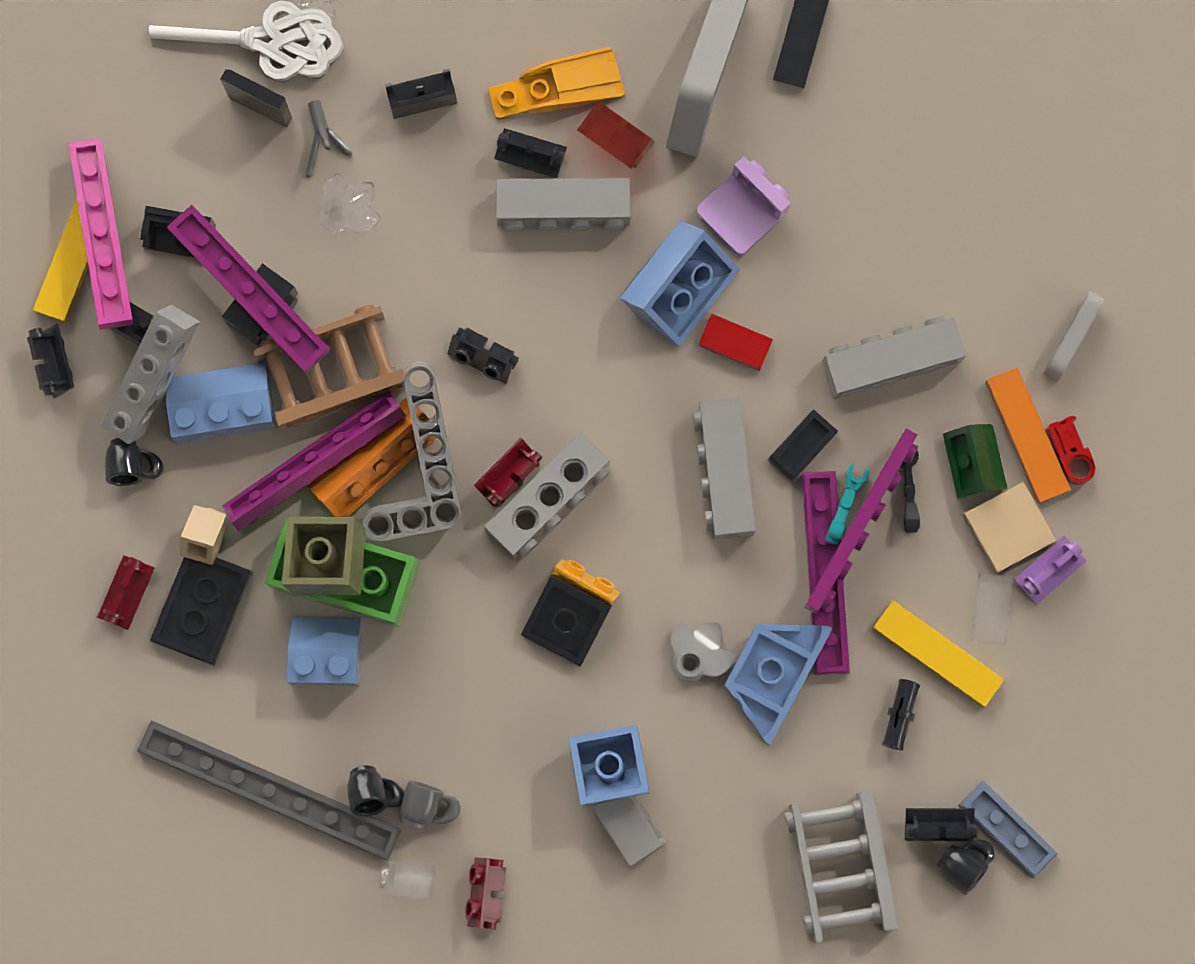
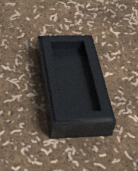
[768,409,838,481]

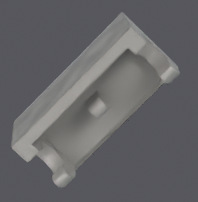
[593,796,666,866]

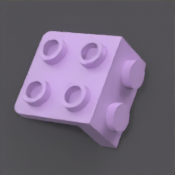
[697,156,791,255]

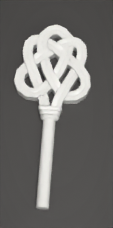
[149,0,344,81]

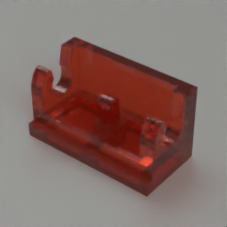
[577,100,655,169]

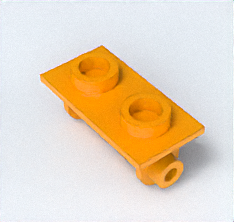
[552,559,620,605]

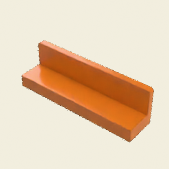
[308,397,436,517]

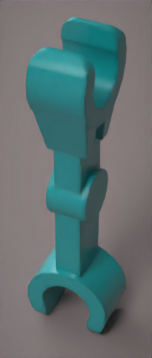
[825,464,869,544]

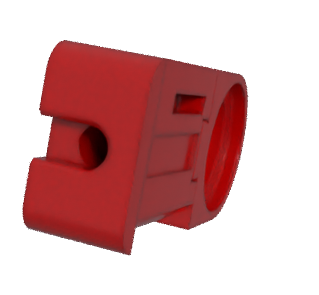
[1046,416,1096,485]

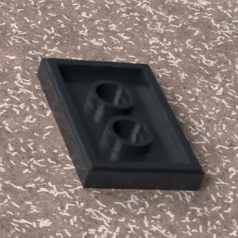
[150,557,252,666]

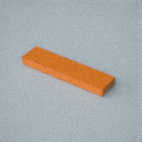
[985,367,1071,504]

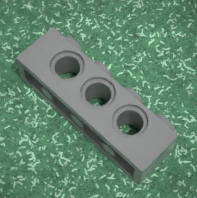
[101,304,200,444]
[485,432,610,559]

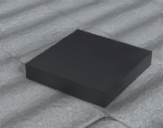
[220,69,292,127]
[521,574,612,667]

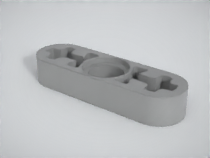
[1043,291,1105,382]

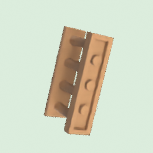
[253,305,405,431]

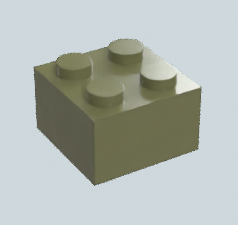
[282,517,366,595]

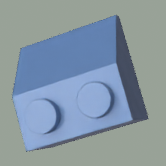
[287,617,361,686]
[569,725,649,806]

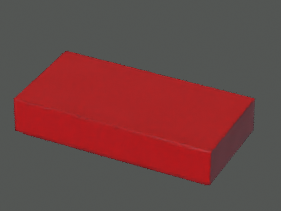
[698,313,773,371]

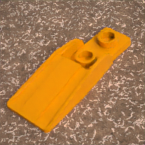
[489,47,625,119]

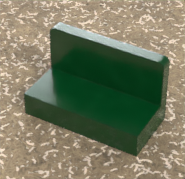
[943,424,1007,499]

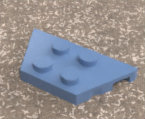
[725,624,832,745]

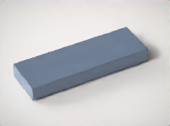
[958,781,1058,878]

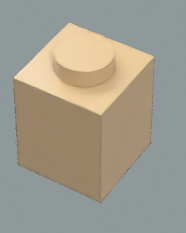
[180,505,227,565]

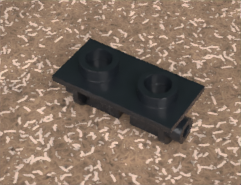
[494,128,567,178]
[27,324,74,398]
[447,327,519,384]
[904,808,977,841]

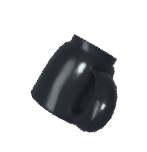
[105,438,164,486]
[347,765,404,817]
[937,839,995,895]

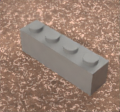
[496,178,631,231]
[823,316,966,399]
[693,397,756,539]

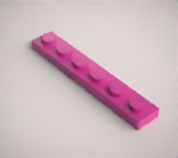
[68,138,133,330]

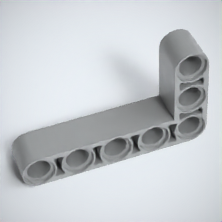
[666,0,748,158]
[363,362,461,541]

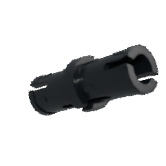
[882,679,921,751]

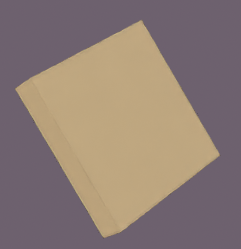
[963,482,1057,573]

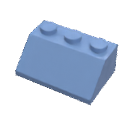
[620,220,740,347]
[166,362,277,444]

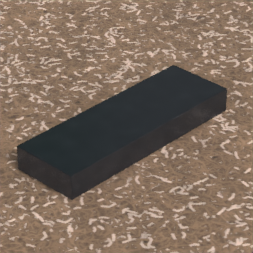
[773,0,829,88]

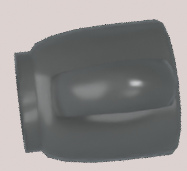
[400,780,461,830]

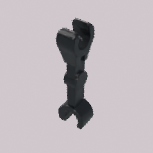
[900,451,920,533]

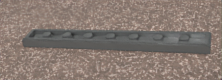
[137,720,402,861]

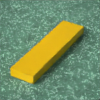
[33,199,114,323]
[872,600,1004,708]

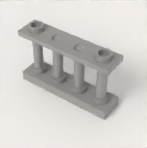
[785,790,899,943]

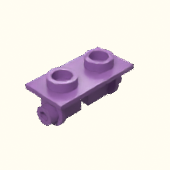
[1014,536,1087,605]

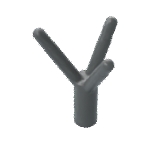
[306,100,352,177]

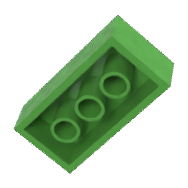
[265,519,420,627]

